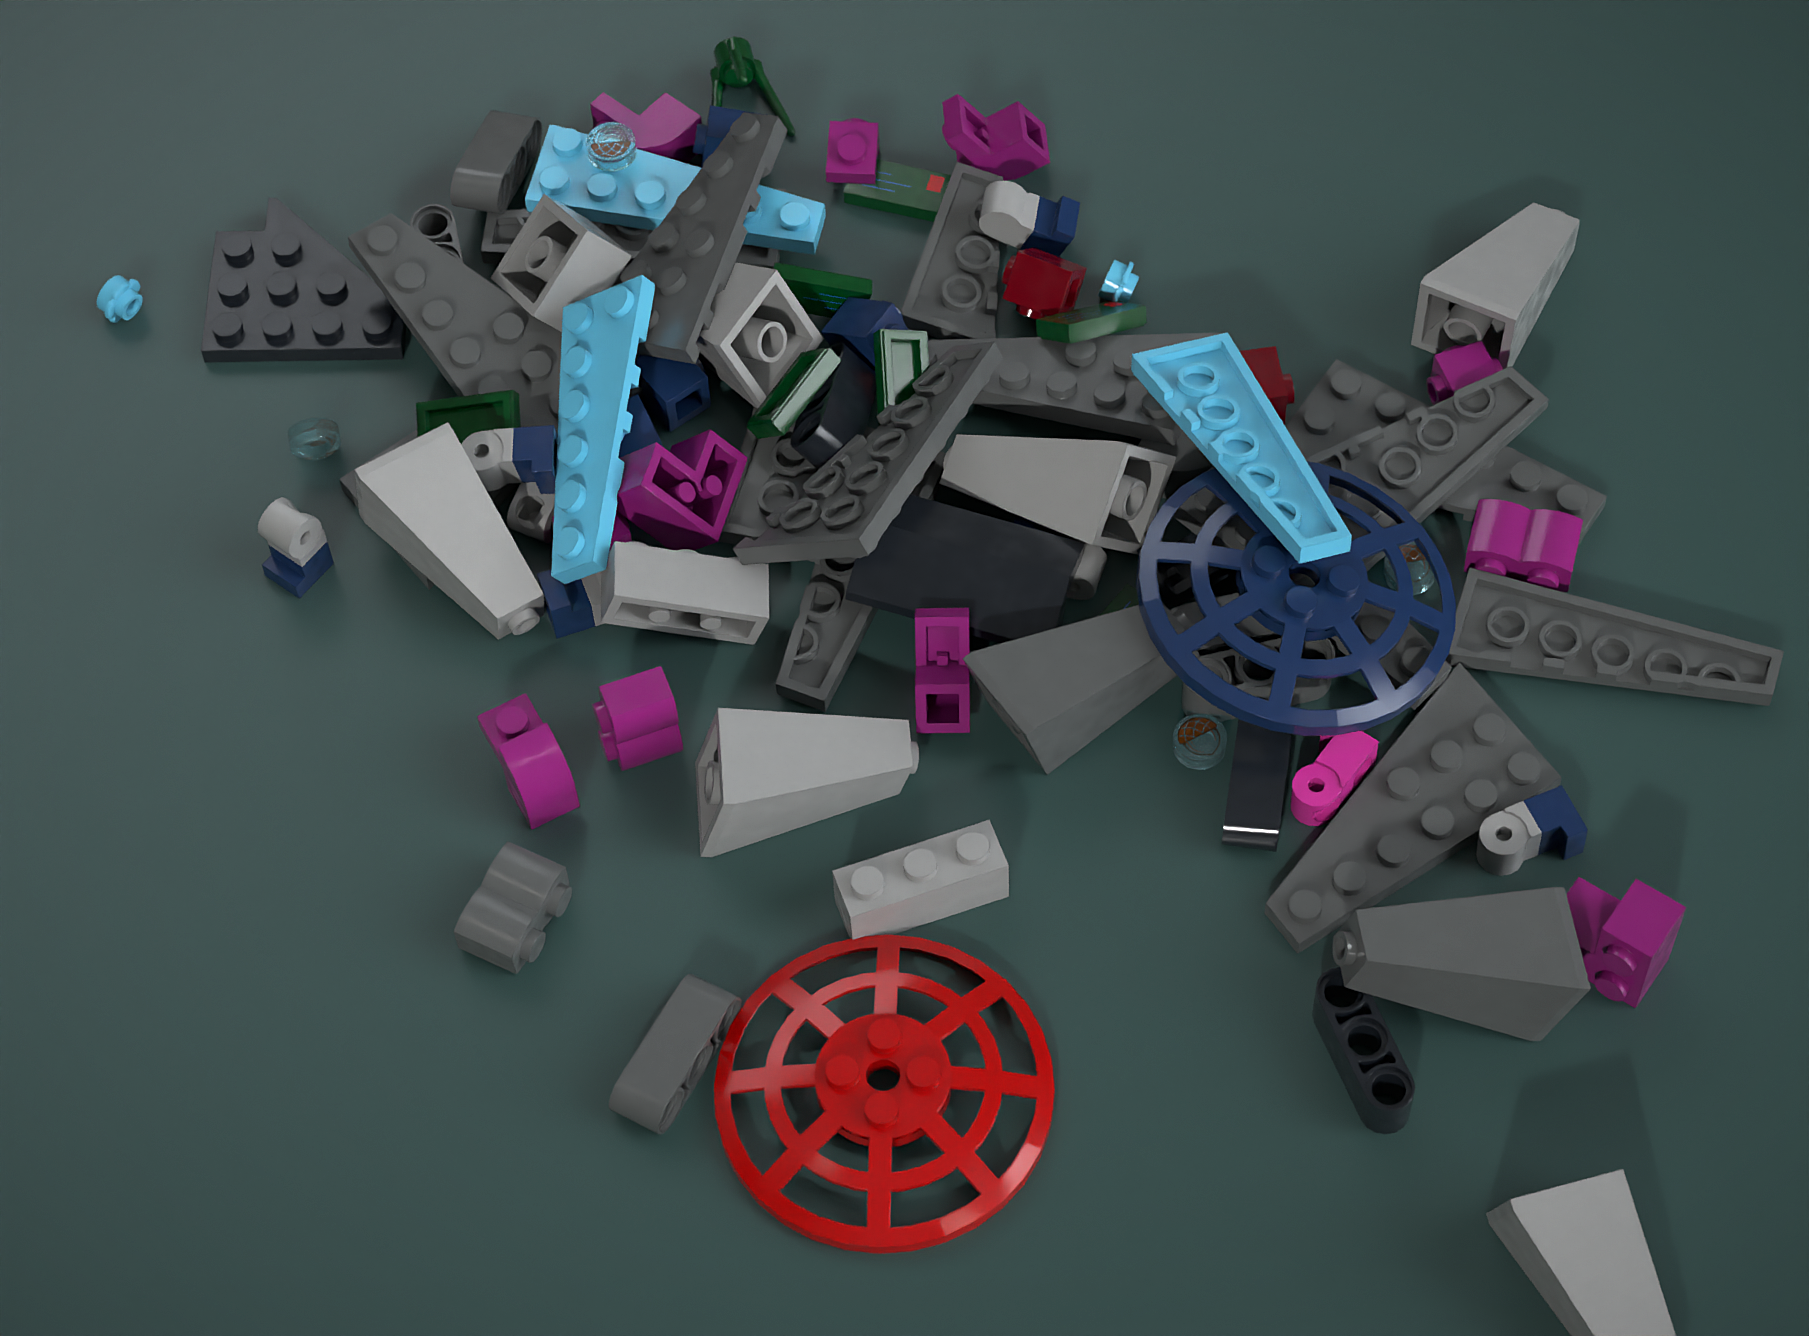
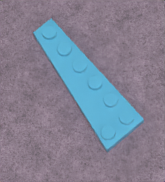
[525,125,826,255]
[551,275,655,584]
[1131,332,1352,564]

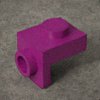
[826,118,880,184]

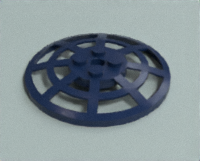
[1136,461,1456,736]

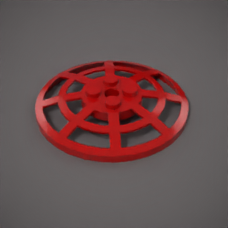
[714,934,1055,1254]

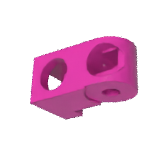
[1290,731,1379,826]

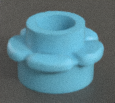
[1098,259,1140,303]
[96,275,143,323]

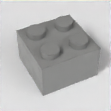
[490,194,632,332]

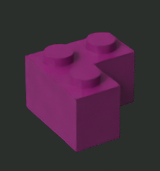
[616,429,748,551]
[1566,876,1686,1009]

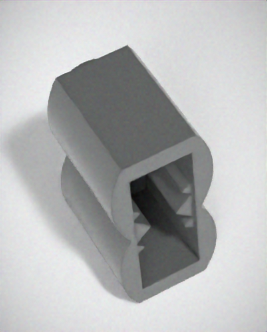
[454,842,572,974]

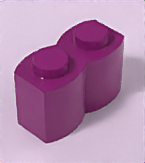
[1464,499,1583,592]
[592,666,683,772]

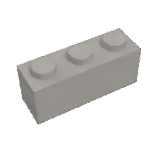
[601,541,769,645]
[832,820,1009,940]

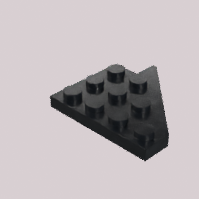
[201,198,407,363]

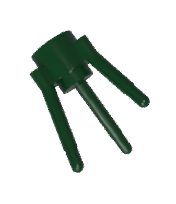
[710,37,795,137]

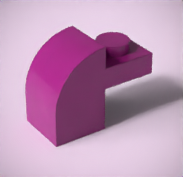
[590,92,702,163]
[942,94,1050,181]
[915,608,970,733]
[477,693,580,830]

